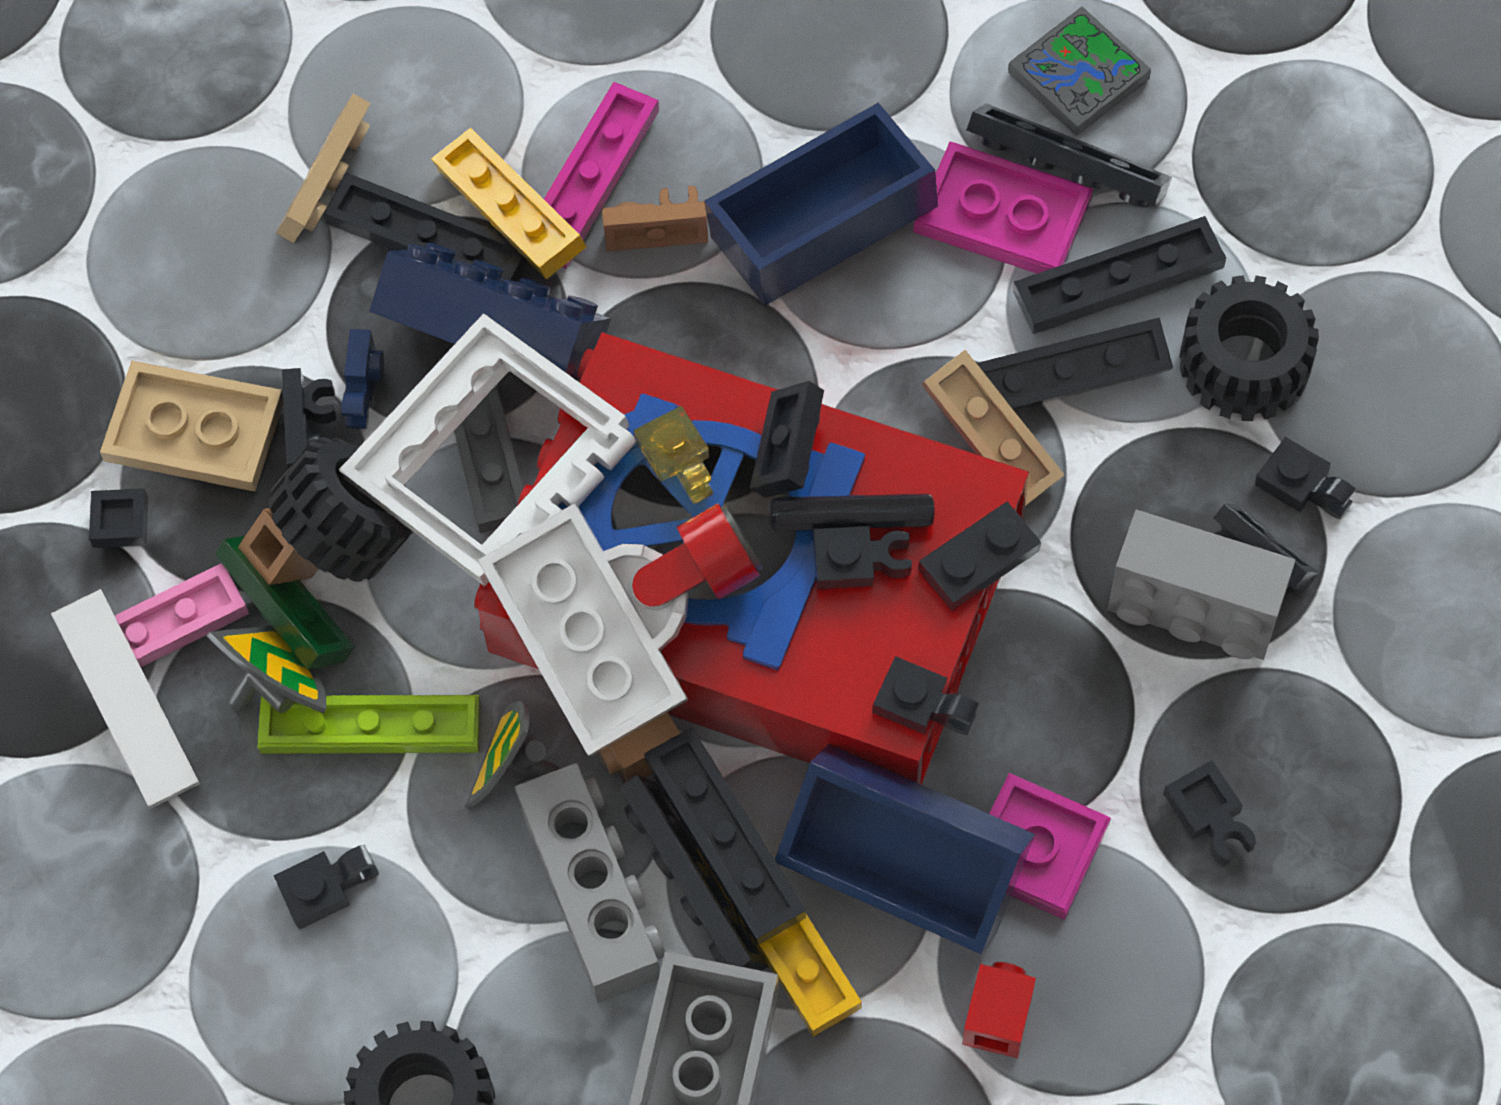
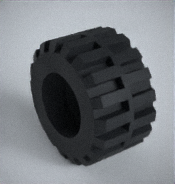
[1179,275,1319,421]
[268,437,413,582]
[344,1020,496,1105]

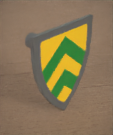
[207,625,326,713]
[465,700,560,809]

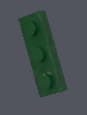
[215,536,355,670]

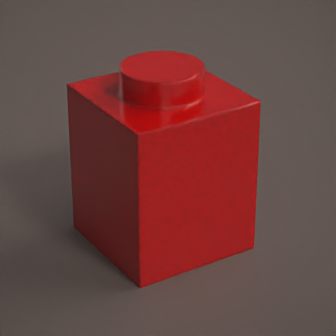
[962,962,1036,1059]

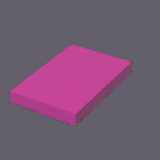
[913,141,1094,274]

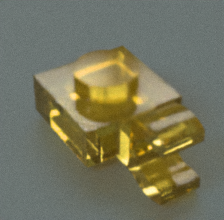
[633,406,713,504]

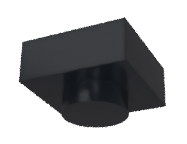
[89,488,148,548]

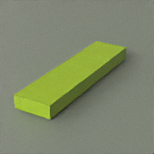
[257,695,481,754]

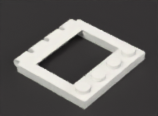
[339,313,637,586]

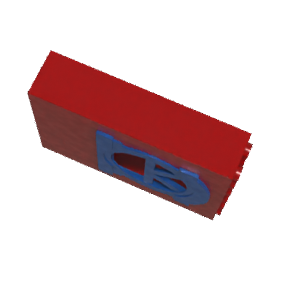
[474,332,1029,785]

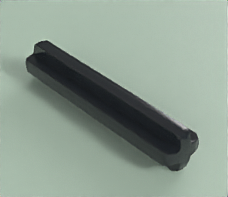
[770,493,935,531]

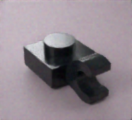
[1255,437,1355,520]
[872,656,979,735]
[273,844,379,930]

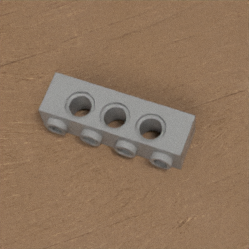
[514,762,665,1003]

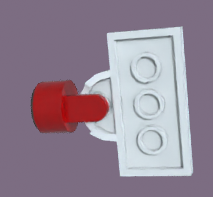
[477,503,762,756]

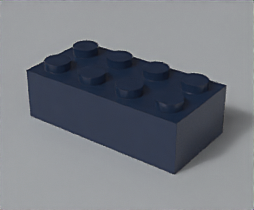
[704,102,938,306]
[369,243,611,381]
[774,744,1035,954]

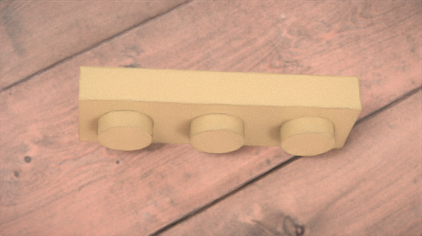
[276,93,371,243]
[921,350,1065,506]

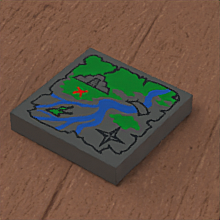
[1008,6,1151,136]

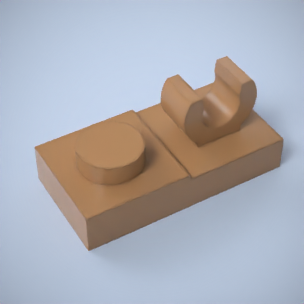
[602,186,709,252]

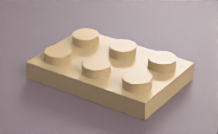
[100,360,284,492]

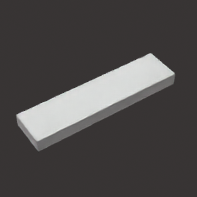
[51,589,200,809]

